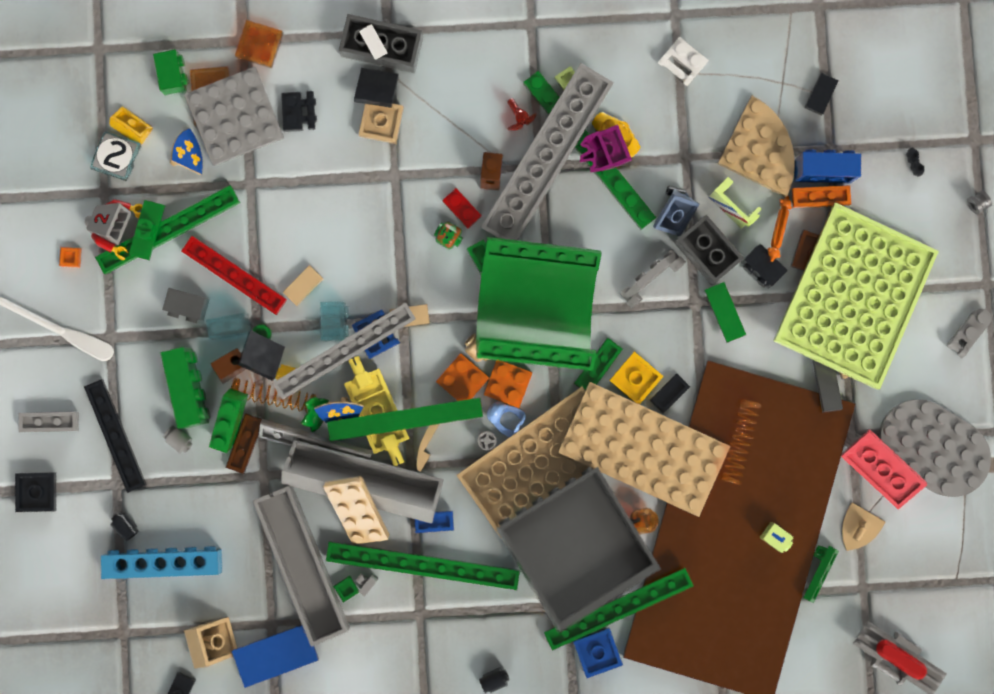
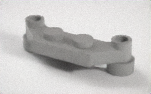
[620,249,686,309]

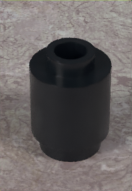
[110,512,139,541]
[479,667,510,693]

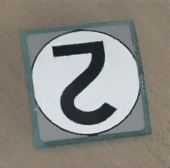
[90,131,141,181]

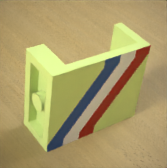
[709,177,761,228]

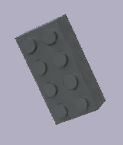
[339,14,423,73]

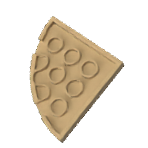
[718,96,795,197]

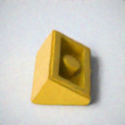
[110,107,153,146]

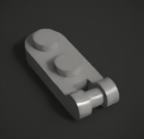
[946,309,992,358]

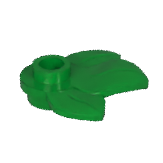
[301,397,330,432]

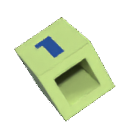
[760,522,794,553]

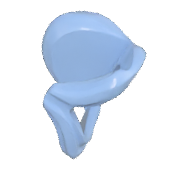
[487,401,526,437]

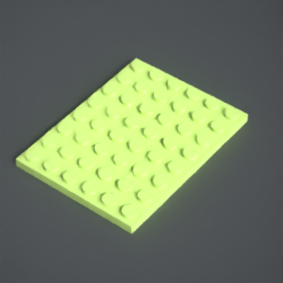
[773,202,939,390]

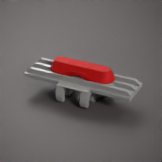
[853,621,947,694]

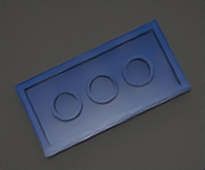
[232,624,319,688]

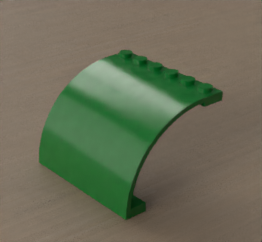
[476,237,602,371]

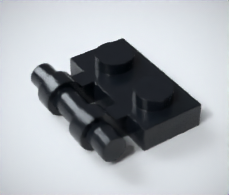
[281,91,317,132]

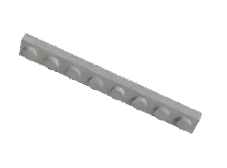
[272,303,416,400]

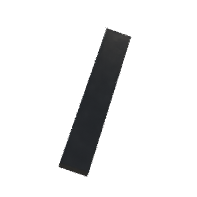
[84,379,147,493]

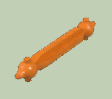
[767,195,792,262]

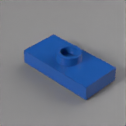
[414,511,454,533]

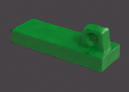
[803,545,839,603]

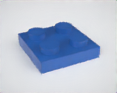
[573,627,623,678]

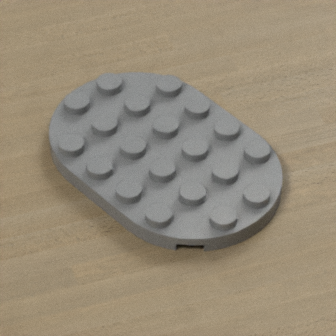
[879,400,991,497]

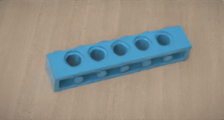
[101,546,222,579]

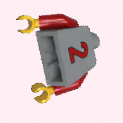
[85,200,143,260]

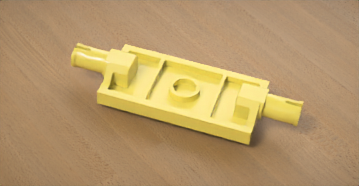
[344,356,410,466]

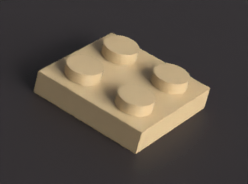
[359,104,404,144]

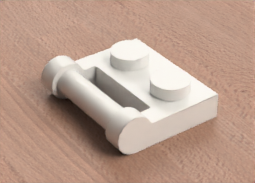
[658,37,709,87]

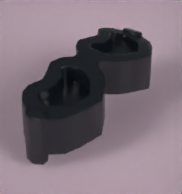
[906,147,925,177]

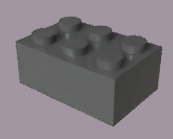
[674,215,744,286]

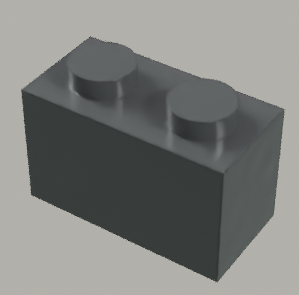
[162,288,210,323]

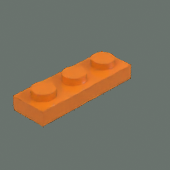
[791,185,851,208]

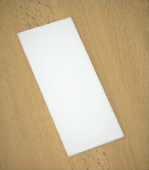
[359,24,387,60]

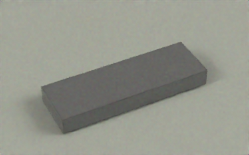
[812,360,843,413]

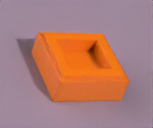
[59,247,82,268]

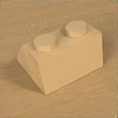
[184,617,237,669]

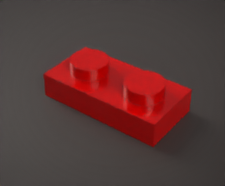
[442,188,482,229]

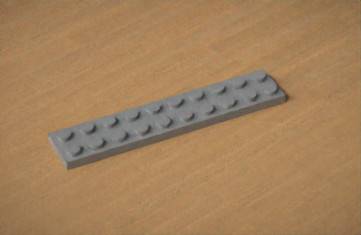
[481,63,614,240]

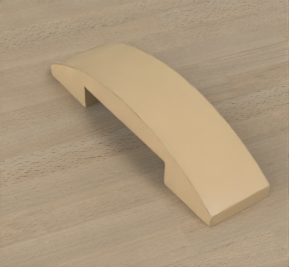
[417,424,440,472]

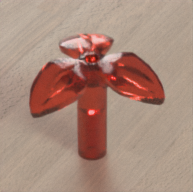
[507,98,537,131]

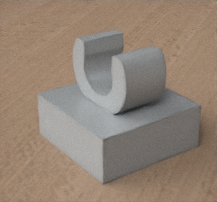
[355,573,378,597]

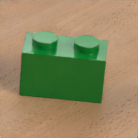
[153,49,188,95]

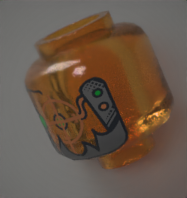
[630,508,659,535]

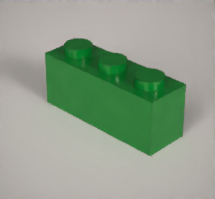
[209,388,248,453]

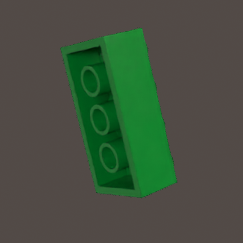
[160,347,210,429]

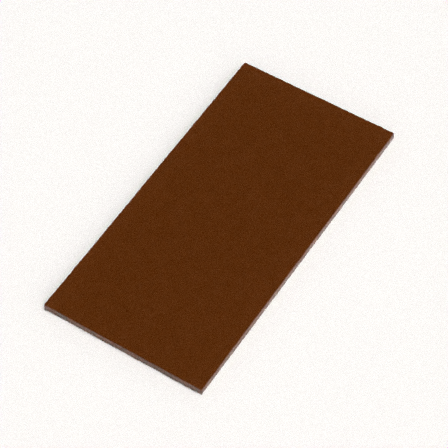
[623,361,855,694]

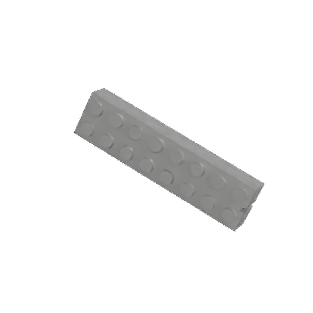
[281,440,444,523]
[253,486,350,647]

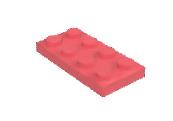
[841,429,927,509]

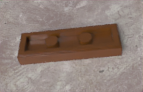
[225,413,262,474]

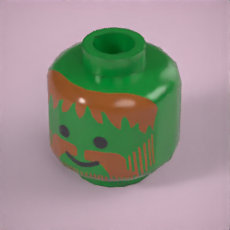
[434,221,463,250]

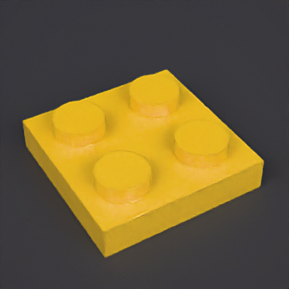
[609,351,664,405]

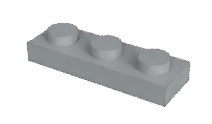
[19,412,79,432]

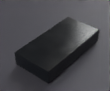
[805,73,839,116]
[649,373,690,414]

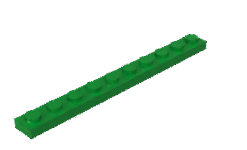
[523,71,657,230]
[326,541,520,590]

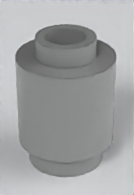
[163,426,193,453]

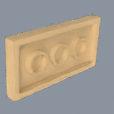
[323,476,390,545]

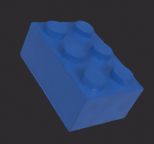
[794,149,861,184]

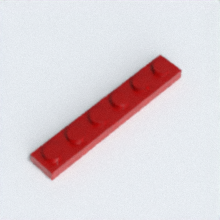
[181,236,287,315]

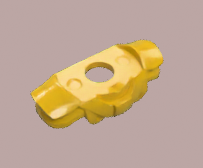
[592,112,641,158]

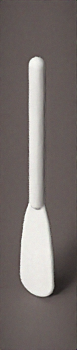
[0,297,114,361]

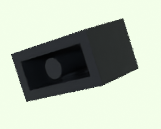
[741,243,788,288]

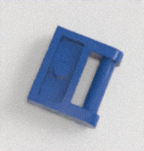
[352,309,400,359]

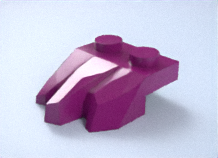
[580,124,632,173]

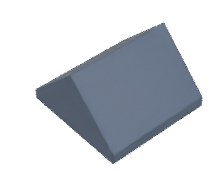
[653,189,700,236]

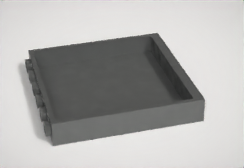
[496,467,661,632]

